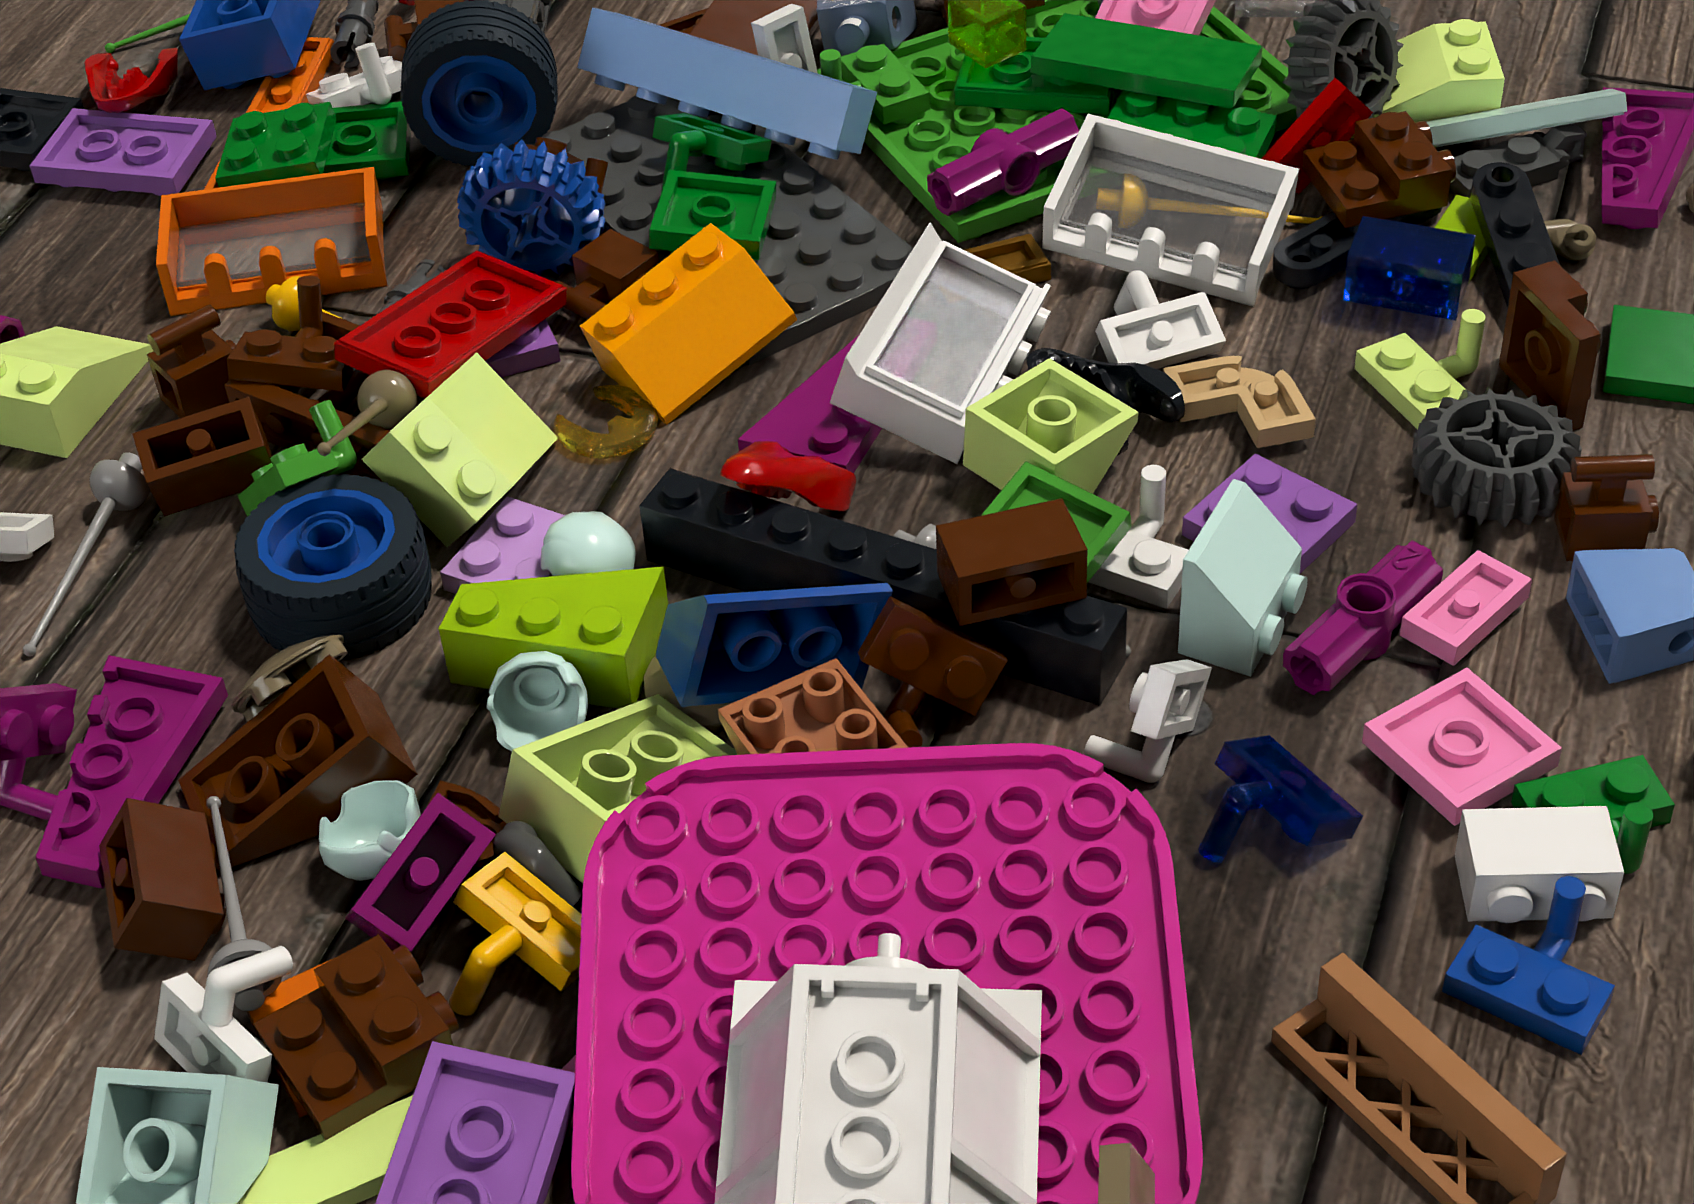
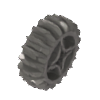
[1282,0,1404,119]
[1411,387,1582,528]

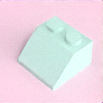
[1178,479,1307,677]
[76,1067,279,1204]

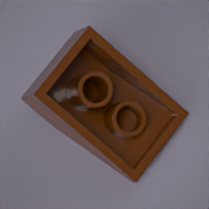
[178,654,418,871]

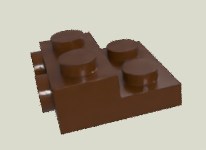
[1302,111,1456,228]
[1499,260,1601,431]
[253,934,459,1140]

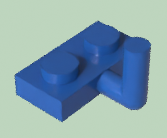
[1442,876,1615,1055]

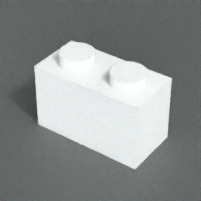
[1455,806,1624,923]

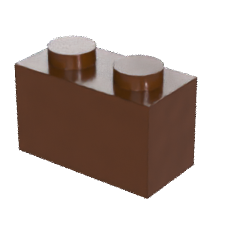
[132,397,272,517]
[936,498,1088,626]
[99,798,226,961]

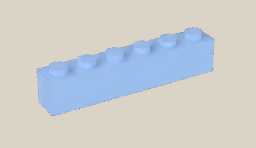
[577,7,877,160]

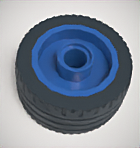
[401,0,558,166]
[234,474,432,661]

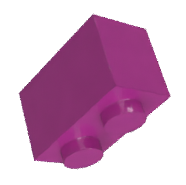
[345,793,496,952]

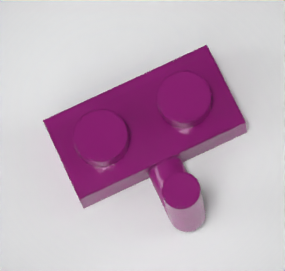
[0,683,77,821]

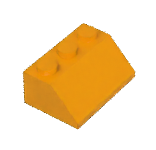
[580,223,797,425]

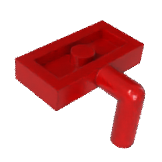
[1261,77,1373,194]

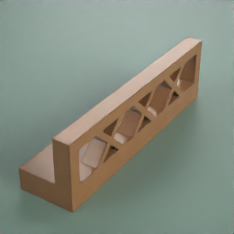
[1271,952,1567,1204]

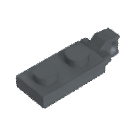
[1450,123,1587,198]

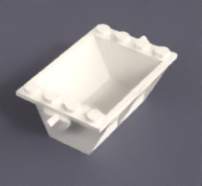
[714,933,1042,1204]

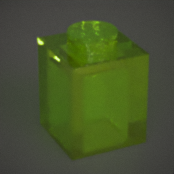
[948,0,1026,68]

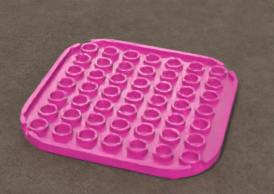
[571,743,1203,1204]

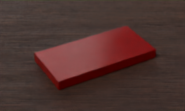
[334,250,567,399]

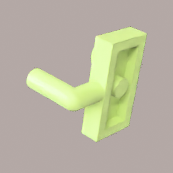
[1354,309,1486,429]

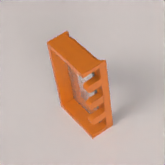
[156,167,388,316]

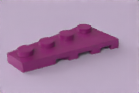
[1602,87,1694,229]
[738,317,936,473]
[35,655,228,889]

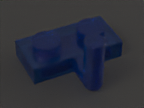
[1198,735,1363,863]

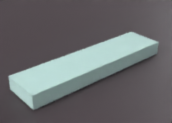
[1426,89,1627,148]

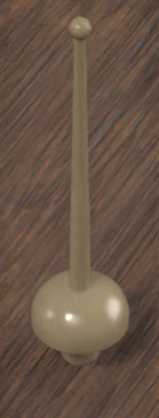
[317,370,418,456]

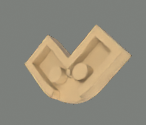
[1163,356,1316,448]

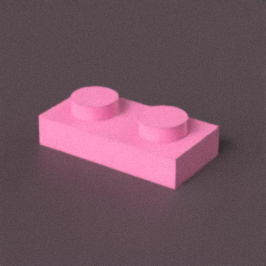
[1400,550,1532,666]

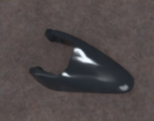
[1026,348,1185,455]

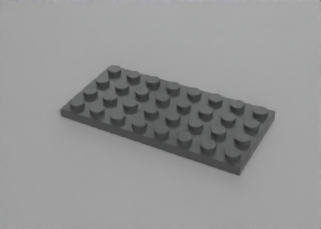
[529,96,913,366]

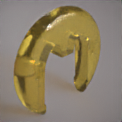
[554,385,658,459]

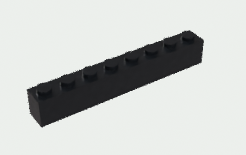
[639,468,1127,706]

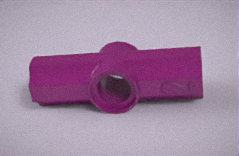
[927,108,1080,216]
[1283,540,1443,695]

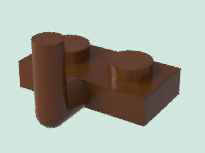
[227,276,355,392]
[857,596,1008,748]

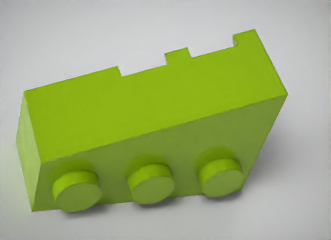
[438,567,668,709]

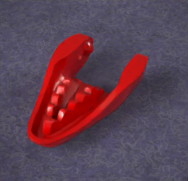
[84,48,178,113]
[720,441,856,511]

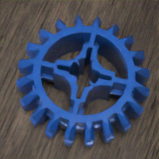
[457,139,605,276]

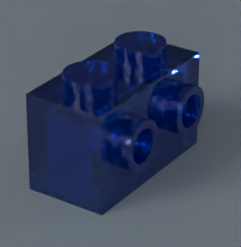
[1343,216,1476,321]

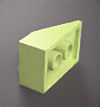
[1351,19,1505,138]
[0,326,154,458]
[362,353,558,547]
[498,694,738,883]

